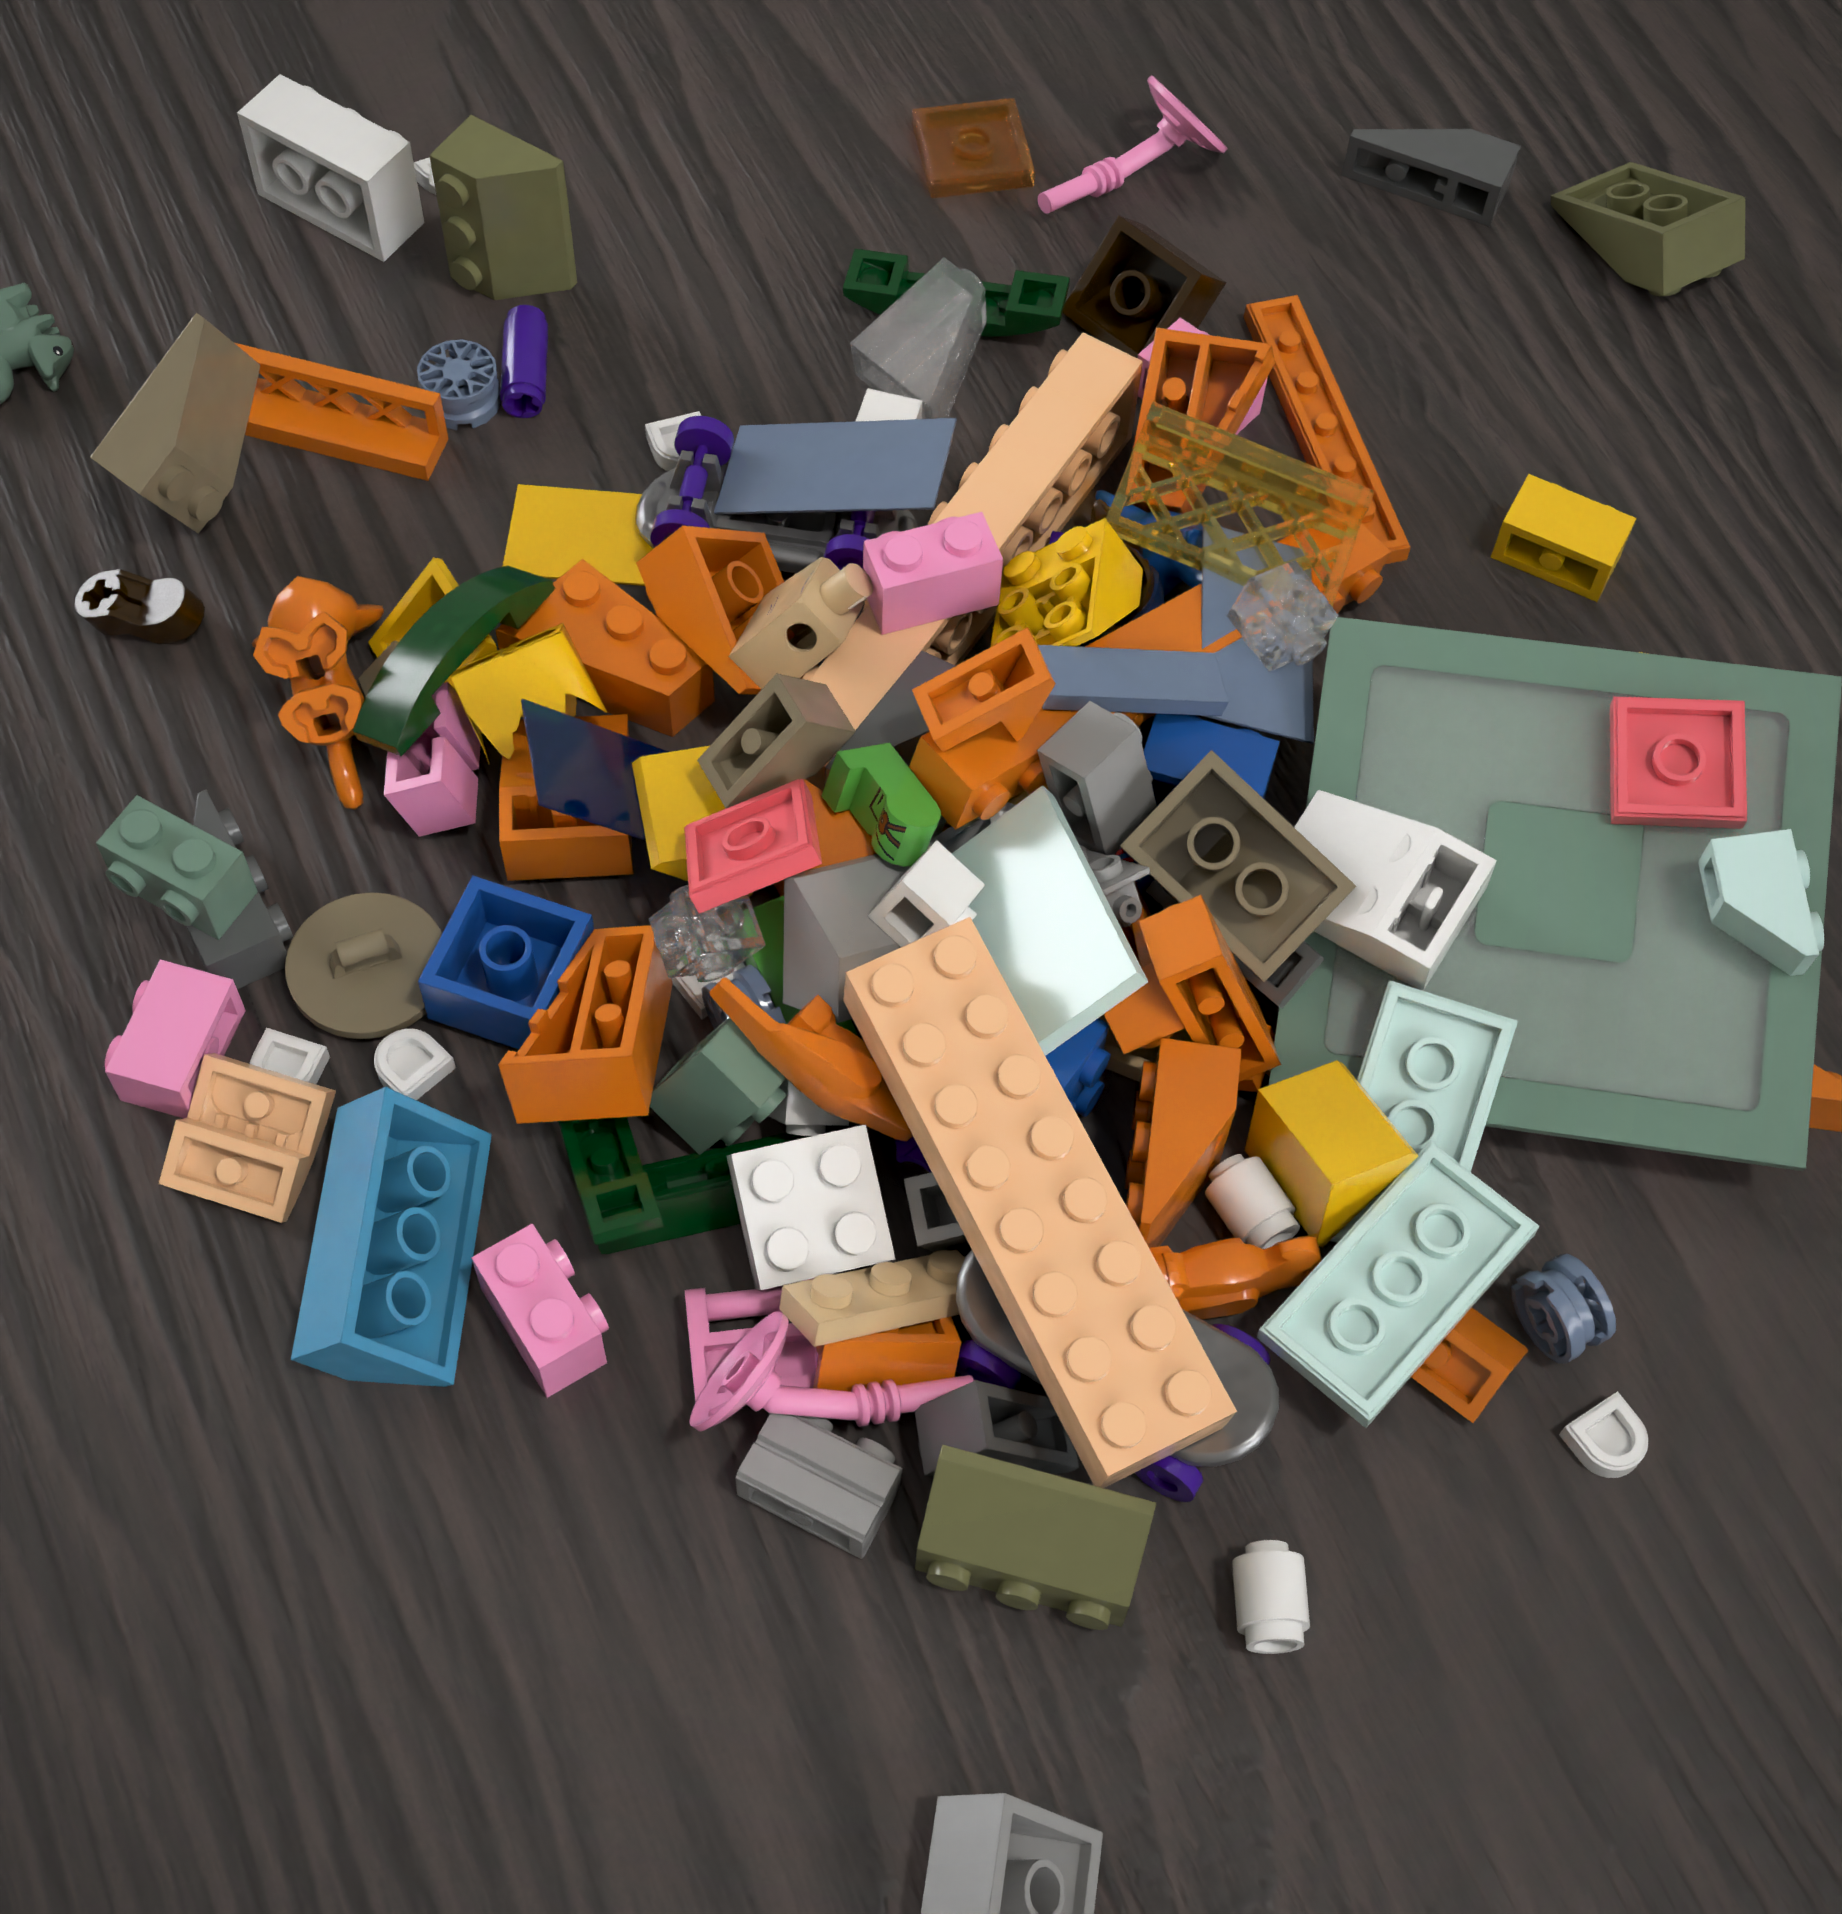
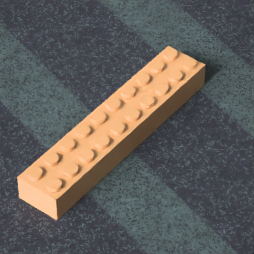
[802,332,1143,791]

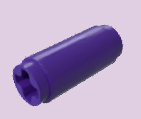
[500,305,548,418]

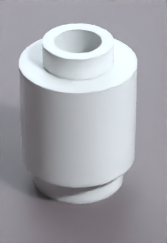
[1205,1154,1300,1249]
[1232,1540,1310,1654]

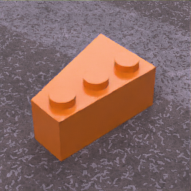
[1123,327,1275,518]
[496,559,715,737]
[498,924,673,1124]

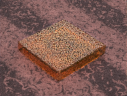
[912,98,1036,198]

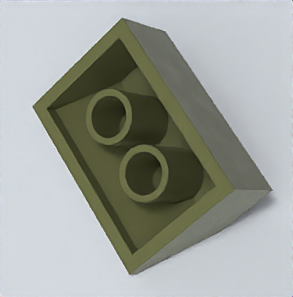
[429,115,577,300]
[915,1444,1156,1630]

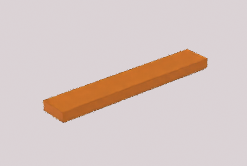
[1244,295,1411,564]

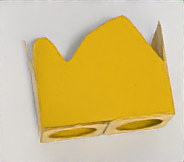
[450,623,607,764]

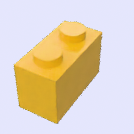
[1490,474,1637,602]

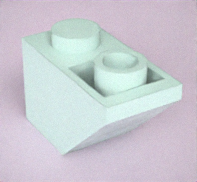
[1698,829,1824,976]

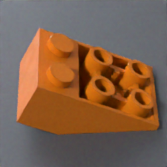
[499,714,633,881]
[1125,1038,1241,1248]

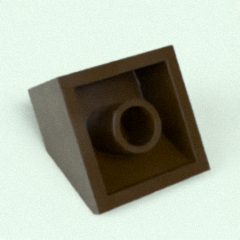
[1063,215,1226,358]

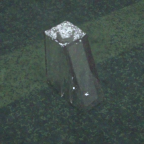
[850,257,987,419]

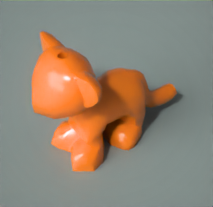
[252,576,385,810]

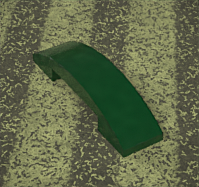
[843,249,1070,337]
[353,566,556,756]
[558,1117,663,1245]

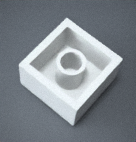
[726,1124,895,1290]

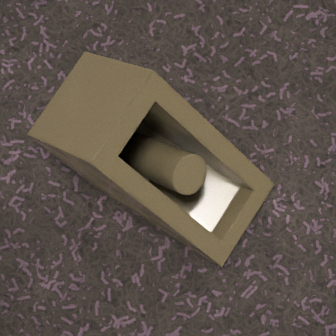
[697,673,856,808]

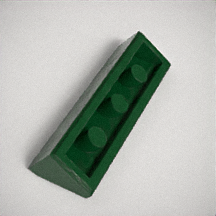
[598,1125,844,1254]

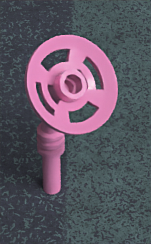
[1038,75,1228,214]
[689,1311,974,1431]

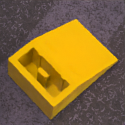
[990,518,1143,647]

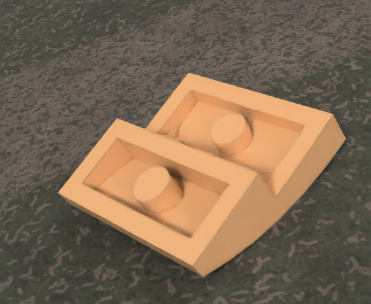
[158,1053,336,1223]

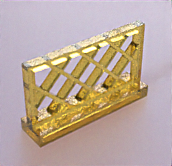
[1106,402,1375,621]

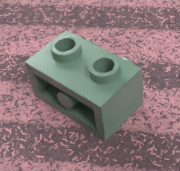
[96,795,258,940]
[650,1017,787,1155]

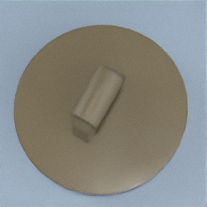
[285,893,442,1039]

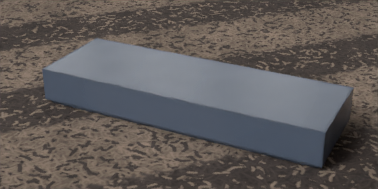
[1038,645,1229,716]

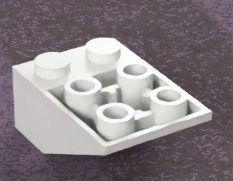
[1294,790,1497,991]

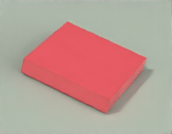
[1610,696,1747,829]
[684,779,822,914]

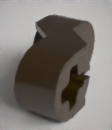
[75,569,205,644]

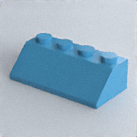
[291,1087,492,1387]

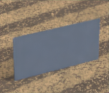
[714,418,957,514]
[1201,522,1314,744]

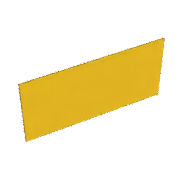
[502,484,653,586]

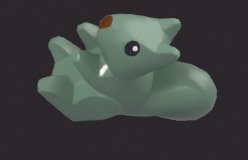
[0,283,74,405]

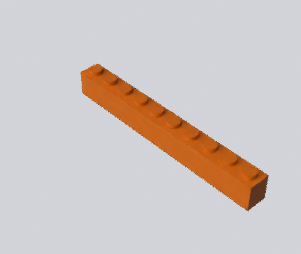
[909,506,1391,830]

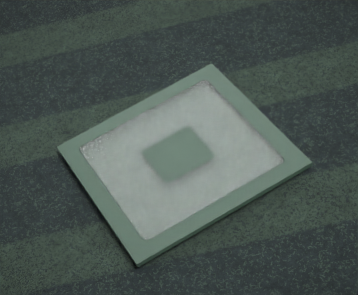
[1268,616,1842,1171]

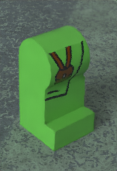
[821,742,941,867]

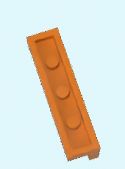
[235,343,449,481]

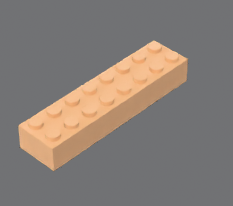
[843,917,1237,1488]

